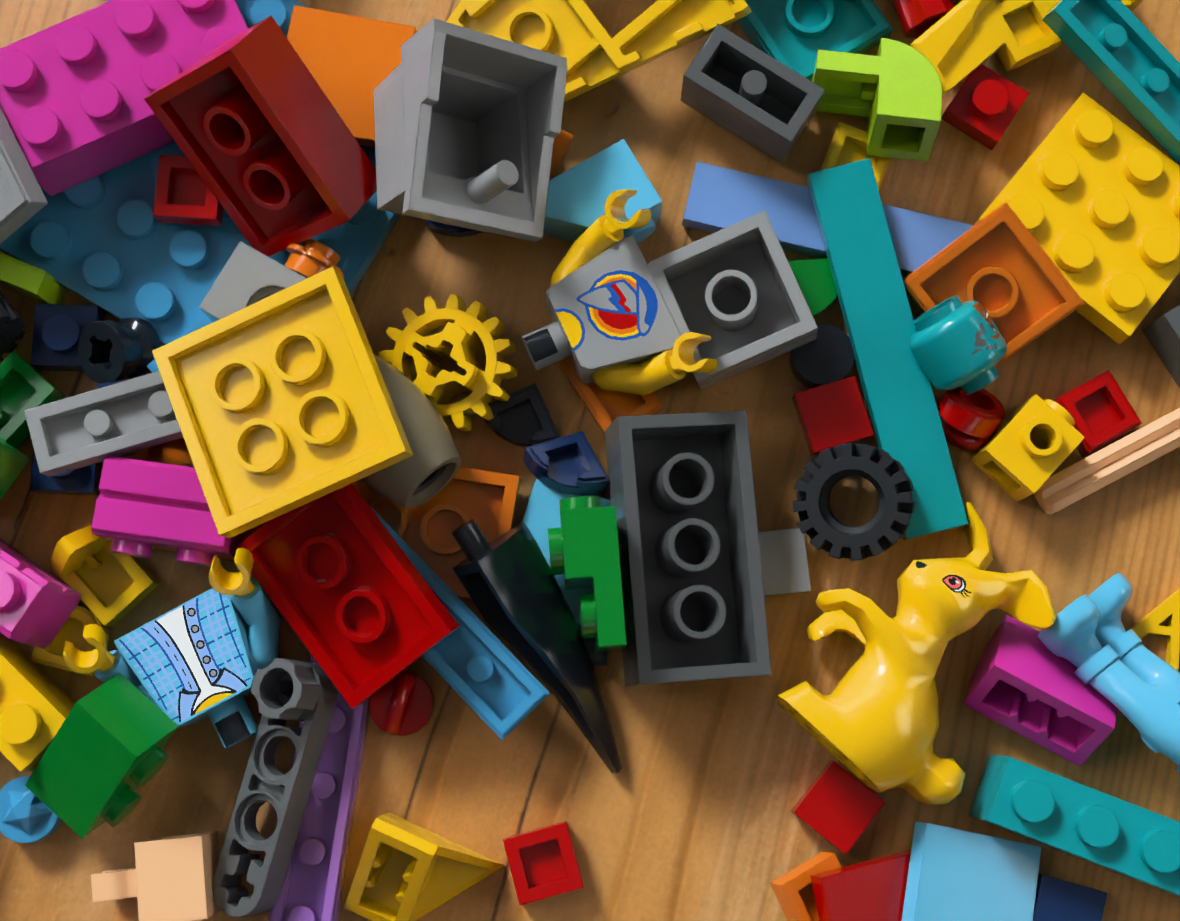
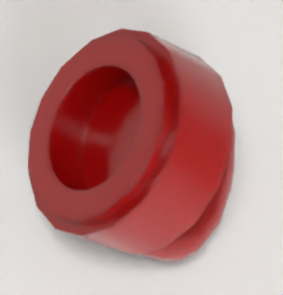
[937,387,1005,450]
[368,671,435,736]

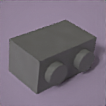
[680,24,825,165]

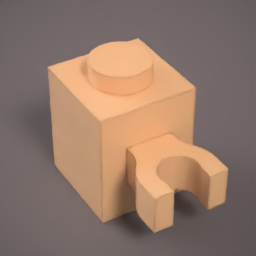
[91,831,221,921]

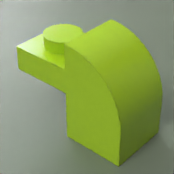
[811,38,942,162]

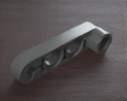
[212,658,338,917]

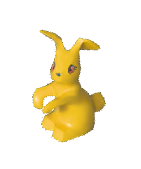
[775,502,1057,805]

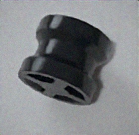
[78,317,161,384]

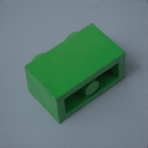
[25,673,178,839]

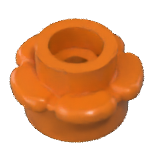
[284,239,345,279]

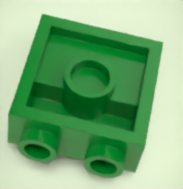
[548,496,627,652]

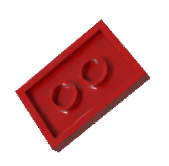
[234,483,460,709]

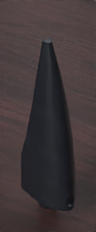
[452,519,622,773]

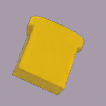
[51,525,160,627]

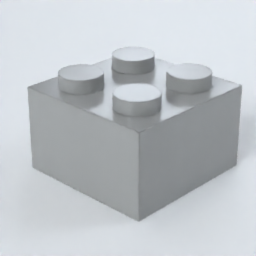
[647,210,818,390]

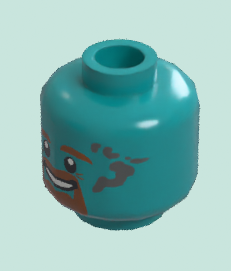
[909,295,1007,395]

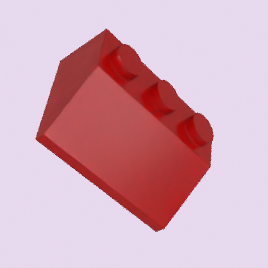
[144,15,377,257]

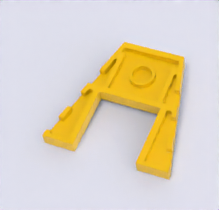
[446,0,752,102]

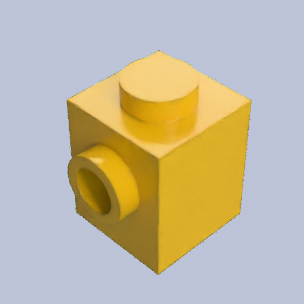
[970,394,1085,502]

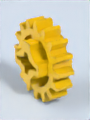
[378,294,518,432]

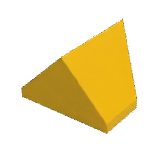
[344,812,506,921]

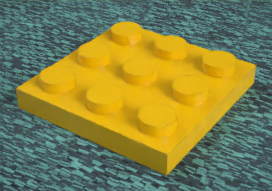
[975,92,1180,345]
[152,267,413,538]

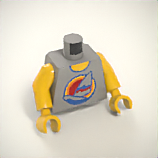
[522,189,718,395]

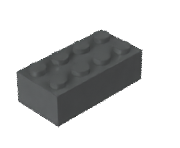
[605,411,771,687]

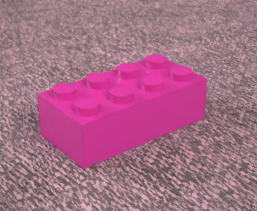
[0,0,248,196]

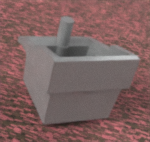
[373,18,567,242]

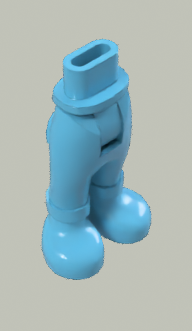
[1037,573,1180,773]

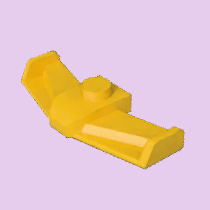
[910,0,1143,98]

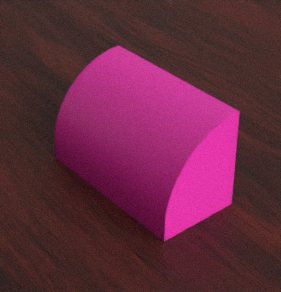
[963,615,1118,766]

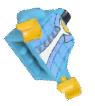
[63,548,281,749]

